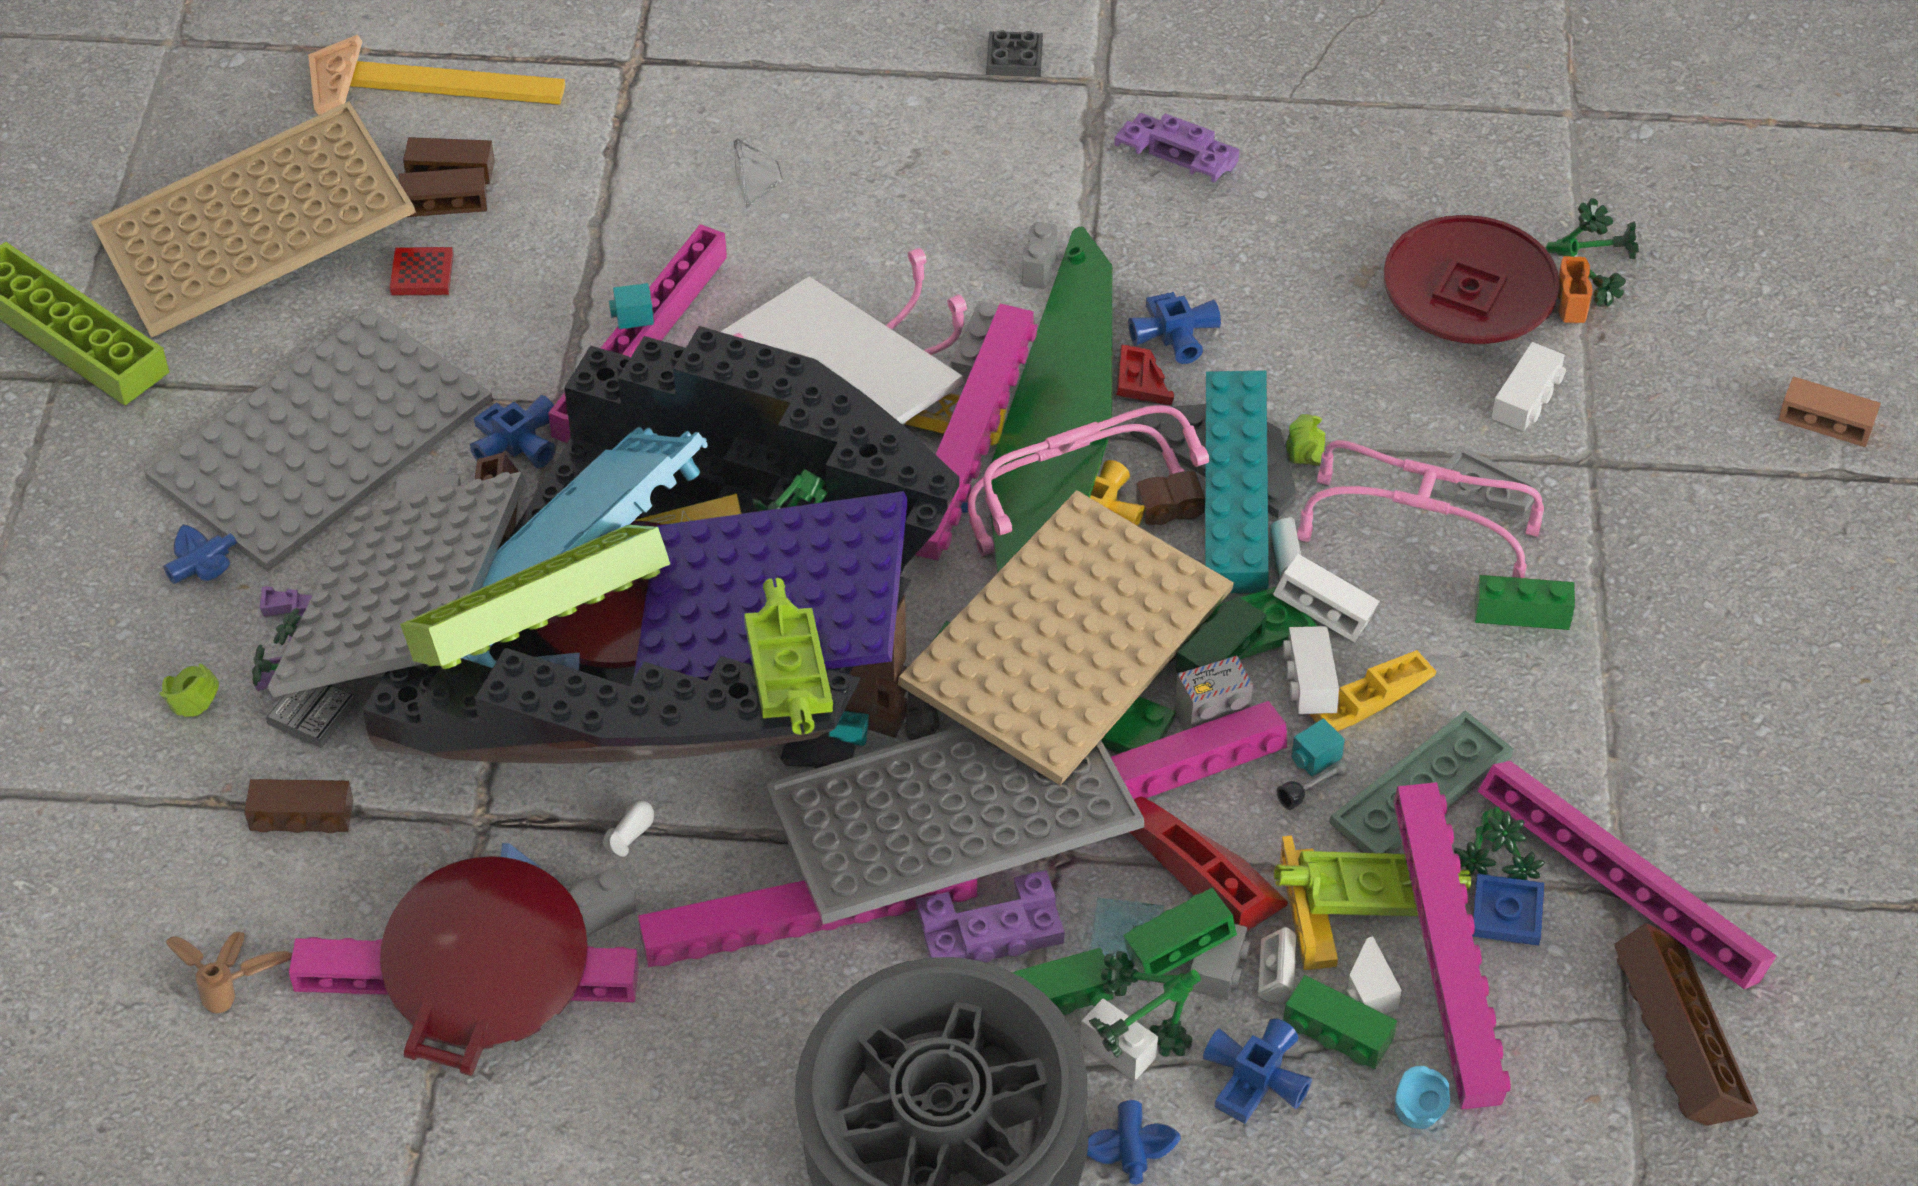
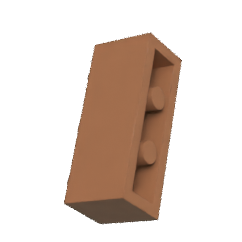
[1778,376,1881,447]

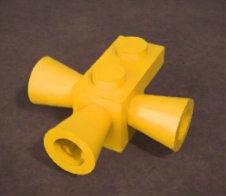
[1090,460,1145,527]

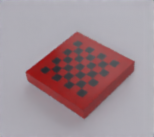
[390,247,454,295]

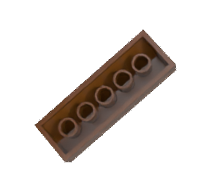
[1614,923,1759,1126]

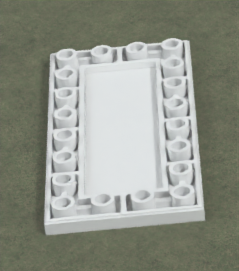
[721,276,964,424]

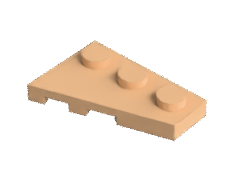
[308,35,362,115]

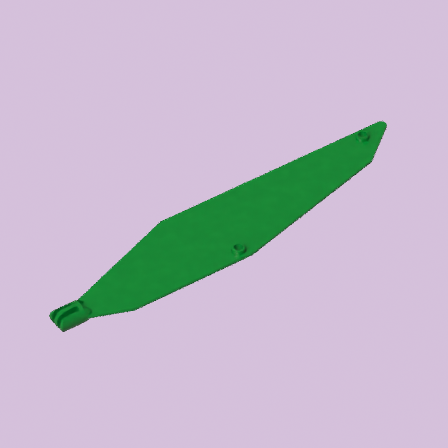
[990,226,1113,572]

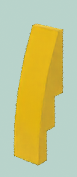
[1309,650,1436,732]

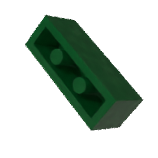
[1176,596,1267,673]

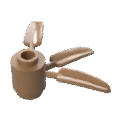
[166,932,292,1013]

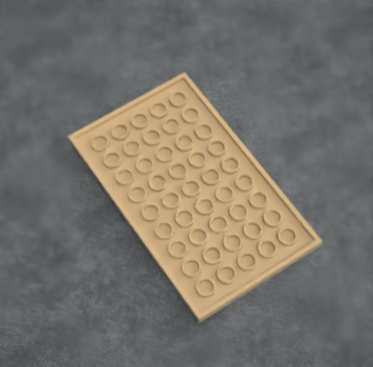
[90,101,416,338]
[898,490,1234,786]

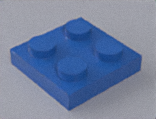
[1472,874,1545,946]

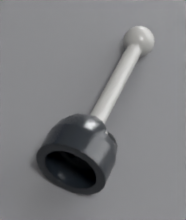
[1277,762,1346,810]

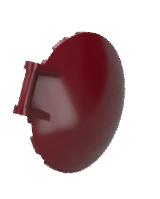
[380,856,588,1076]

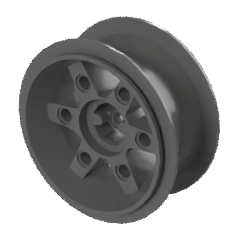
[795,957,1088,1186]

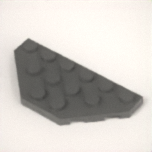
[1130,404,1296,518]

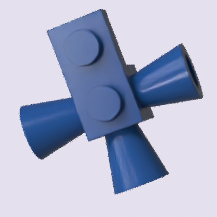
[1128,292,1221,364]
[470,395,556,468]
[1203,1018,1312,1124]

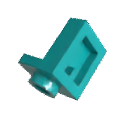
[829,711,869,746]

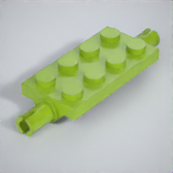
[744,578,833,735]
[1274,851,1471,916]

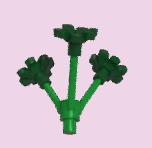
[1546,198,1639,307]
[1089,951,1201,1058]

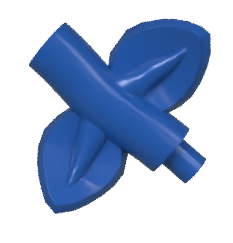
[163,524,237,584]
[1087,1100,1181,1185]

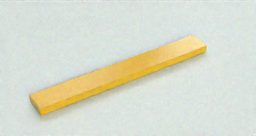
[350,61,565,104]

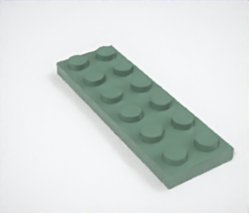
[1330,710,1514,854]

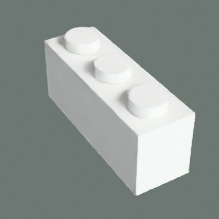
[1492,342,1566,431]
[1273,554,1380,642]
[1283,626,1339,714]

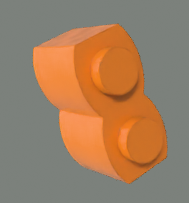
[1558,256,1593,323]

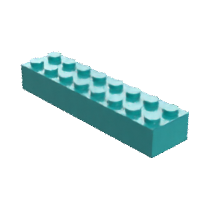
[1205,370,1269,593]

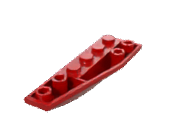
[1129,796,1288,931]

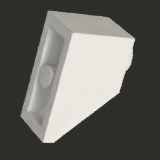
[1344,936,1402,1014]

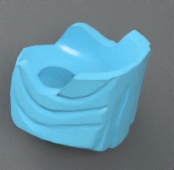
[1395,1066,1450,1129]

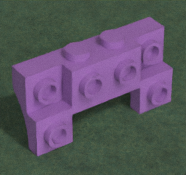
[1114,113,1239,183]
[916,870,1065,963]

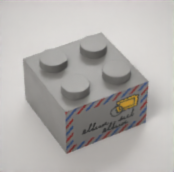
[1175,656,1253,731]

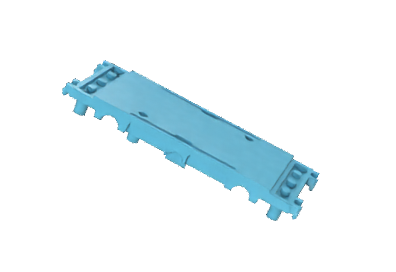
[462,427,708,668]

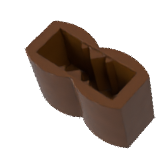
[1136,471,1205,525]

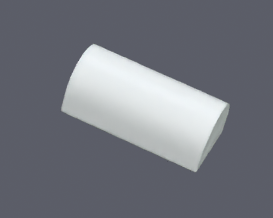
[1270,517,1301,580]
[1258,927,1296,1003]

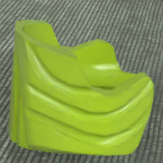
[1286,414,1326,466]
[159,663,219,717]

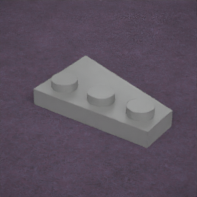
[1430,446,1540,513]

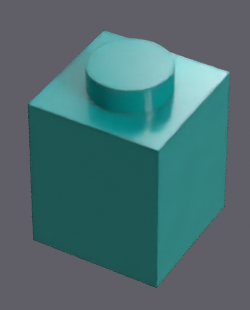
[609,283,654,329]
[1291,718,1345,777]

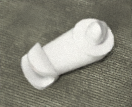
[602,800,654,857]

